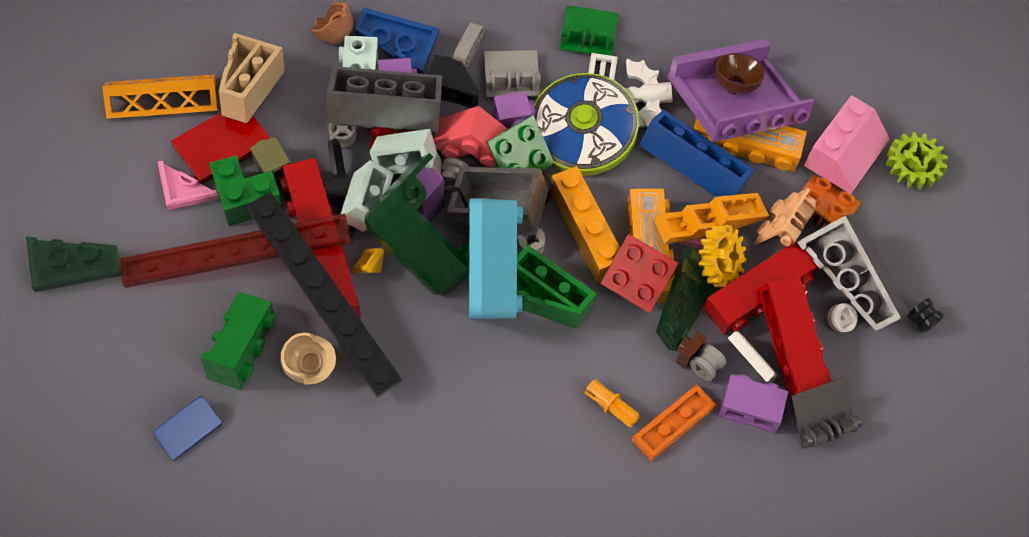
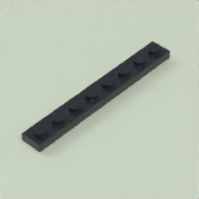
[245,191,402,398]

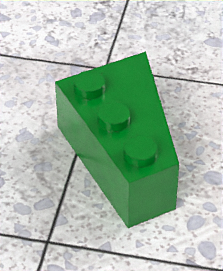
[517,244,597,328]
[200,292,276,390]

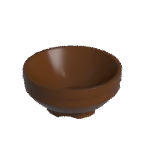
[715,53,765,95]

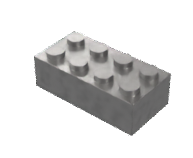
[326,66,442,132]

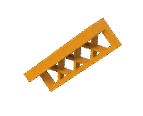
[102,74,218,119]

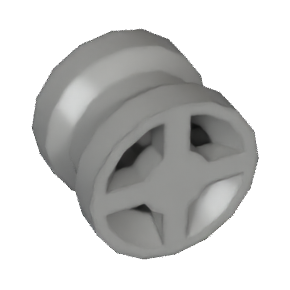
[329,123,357,150]
[440,158,469,191]
[517,228,546,254]
[689,344,727,381]

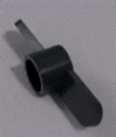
[324,138,355,238]

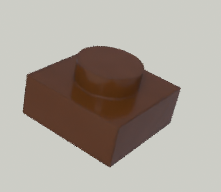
[676,332,707,369]

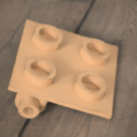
[753,188,816,246]

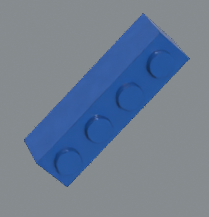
[639,109,754,197]

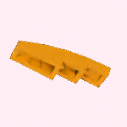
[654,193,769,244]

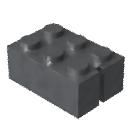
[447,167,548,235]

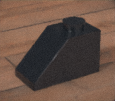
[428,55,479,108]

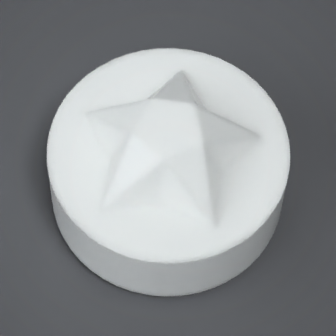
[827,303,858,332]

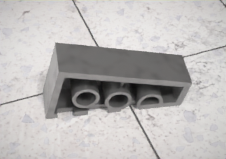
[797,213,910,331]

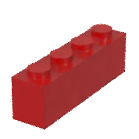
[703,240,818,335]
[758,276,832,401]

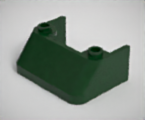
[364,153,469,295]

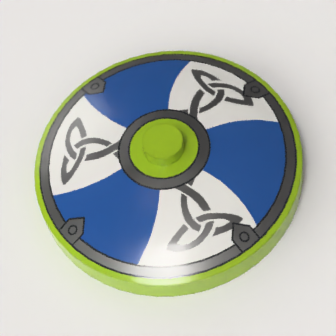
[534,73,639,176]

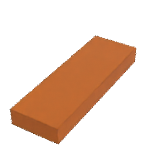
[631,384,717,462]

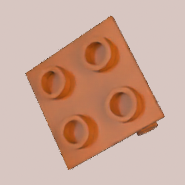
[801,174,862,228]

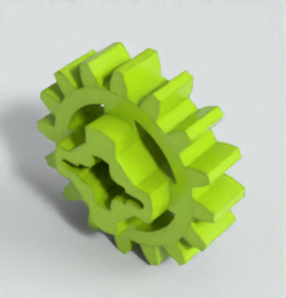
[886,132,948,190]

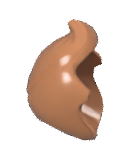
[311,2,353,45]

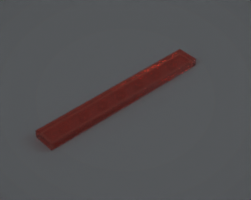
[121,213,351,288]

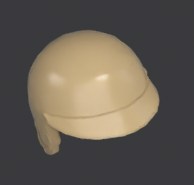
[280,332,336,385]

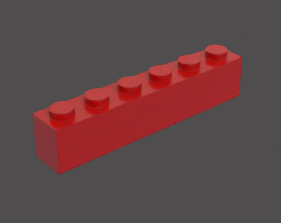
[279,158,361,317]

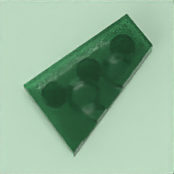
[656,247,715,351]

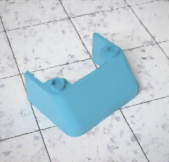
[468,198,523,319]

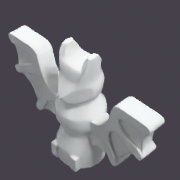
[625,59,672,129]

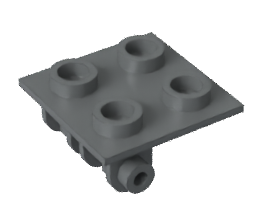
[792,377,862,449]

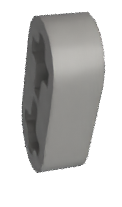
[453,22,485,69]

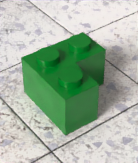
[209,155,283,226]

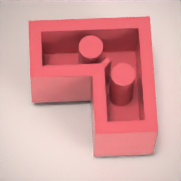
[434,106,508,168]

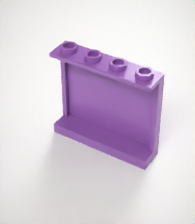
[668,39,815,142]

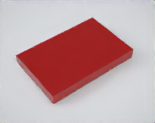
[171,112,270,185]

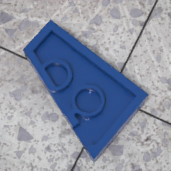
[355,7,439,74]

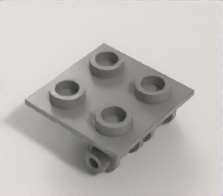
[484,50,541,98]

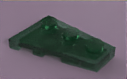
[26,236,122,292]

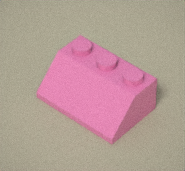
[804,95,890,194]

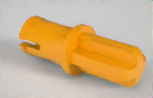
[584,379,640,427]

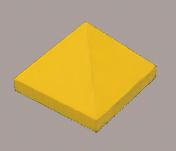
[352,248,384,273]

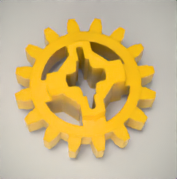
[699,225,747,287]

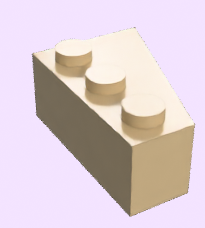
[219,33,285,123]

